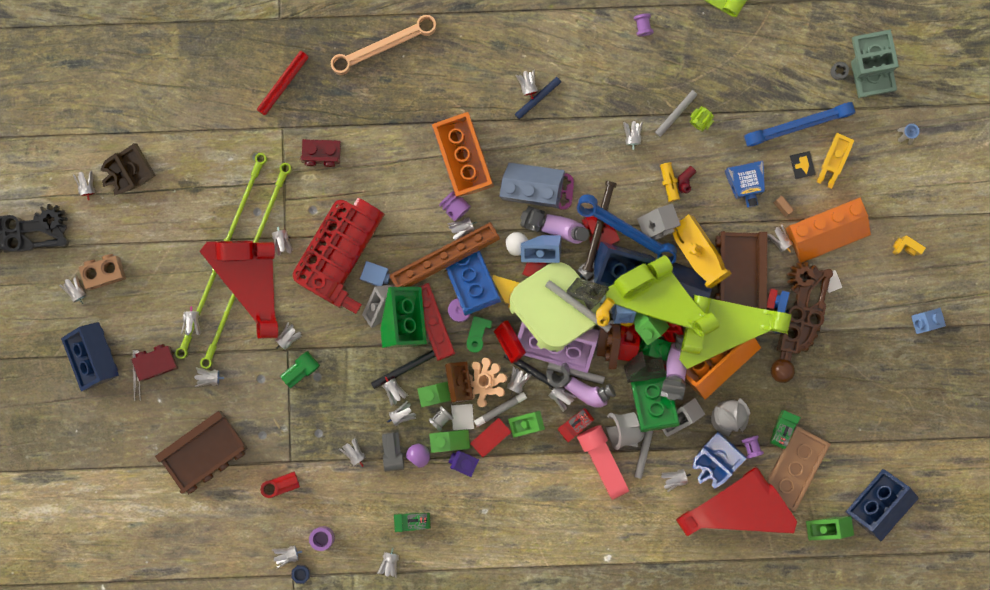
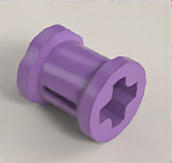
[634,13,654,37]
[742,435,764,459]

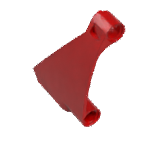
[199,241,278,339]
[676,467,797,536]

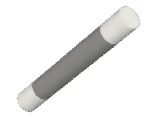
[474,392,527,427]

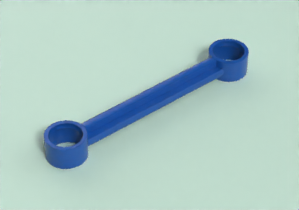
[744,102,856,147]
[577,194,677,264]

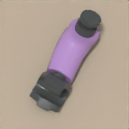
[520,206,589,244]
[661,334,687,401]
[546,362,616,407]

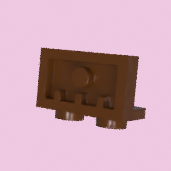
[596,324,621,369]
[445,362,474,403]

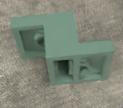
[851,29,899,99]

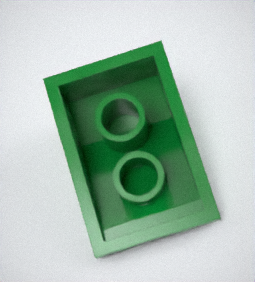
[380,287,427,348]

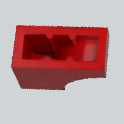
[618,324,640,362]

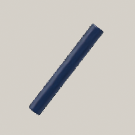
[514,77,561,120]

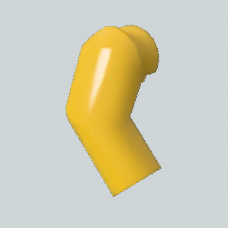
[596,297,615,327]

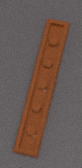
[389,222,500,287]

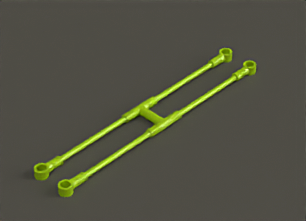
[175,153,292,369]

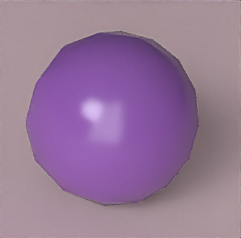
[406,444,430,468]

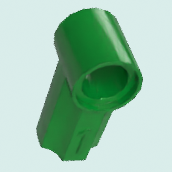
[280,351,320,389]

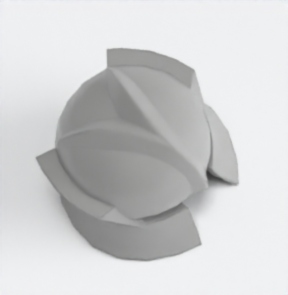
[711,398,750,437]
[606,412,645,450]

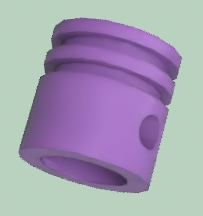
[439,191,471,222]
[448,299,471,323]
[309,526,335,551]

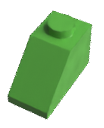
[634,312,670,345]
[429,430,470,453]
[806,516,854,540]

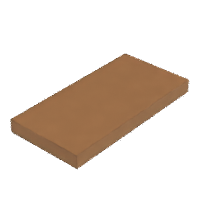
[767,426,831,512]

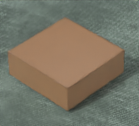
[773,196,794,217]

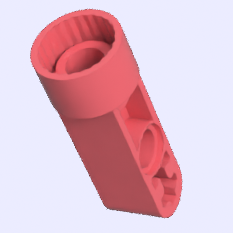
[577,425,629,500]

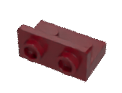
[300,139,341,167]

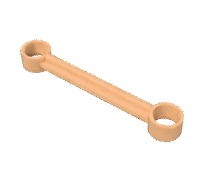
[331,15,436,75]

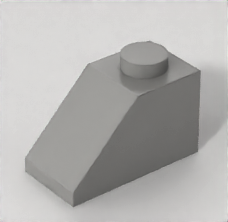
[362,284,395,328]
[662,398,705,437]

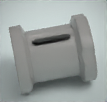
[429,406,454,431]

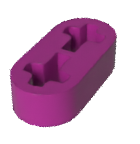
[558,173,574,210]

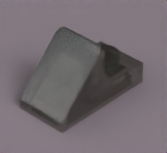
[567,278,609,310]
[624,351,666,383]

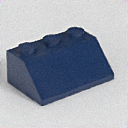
[594,241,656,287]
[672,262,712,300]
[61,322,119,392]
[846,469,919,542]

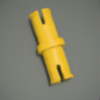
[659,162,680,202]

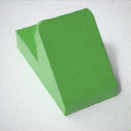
[417,382,451,407]
[508,411,545,438]

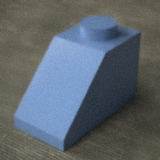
[521,235,561,263]

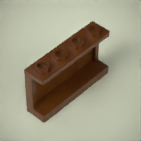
[715,231,767,309]
[155,411,248,495]

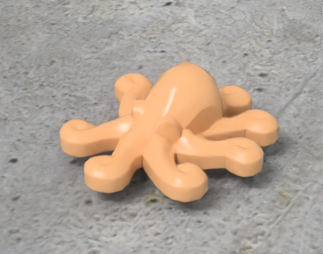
[469,358,507,407]

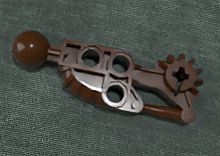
[771,262,833,383]

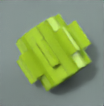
[689,106,715,132]

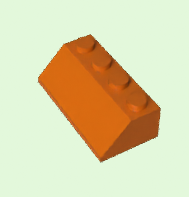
[432,112,494,197]
[785,197,871,263]
[685,338,761,399]

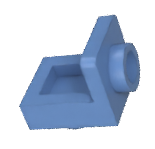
[912,308,946,334]

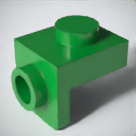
[638,338,671,361]

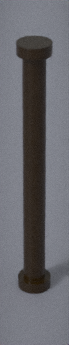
[582,181,617,273]

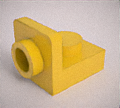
[892,235,926,256]

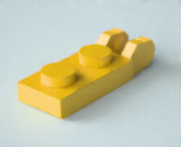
[817,133,854,189]

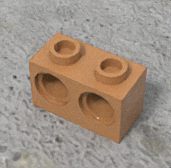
[79,254,126,291]

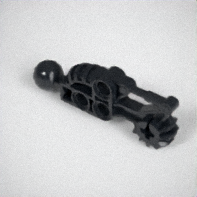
[0,204,69,253]

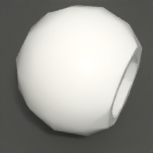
[506,232,528,256]

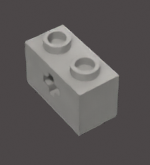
[637,204,680,240]

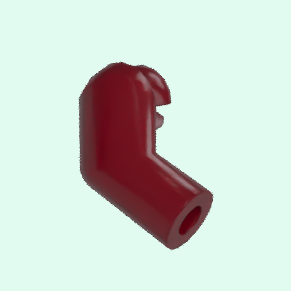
[678,166,697,194]

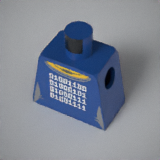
[725,161,765,208]

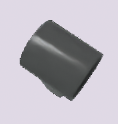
[382,432,404,472]

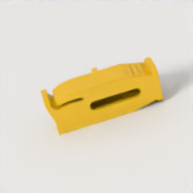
[673,214,732,288]

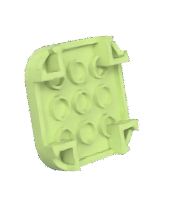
[509,262,601,352]

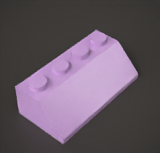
[518,322,599,373]

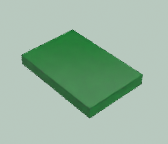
[630,371,680,432]

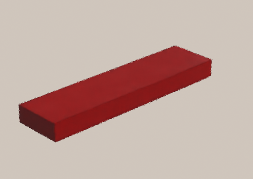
[419,283,456,361]

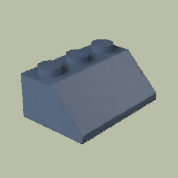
[499,163,565,208]

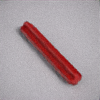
[257,51,308,115]

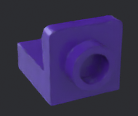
[448,450,479,477]

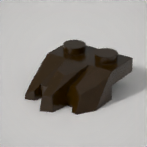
[101,143,156,196]

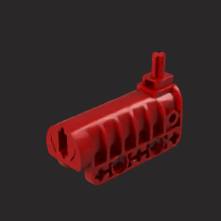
[293,197,385,314]

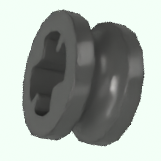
[830,62,849,80]

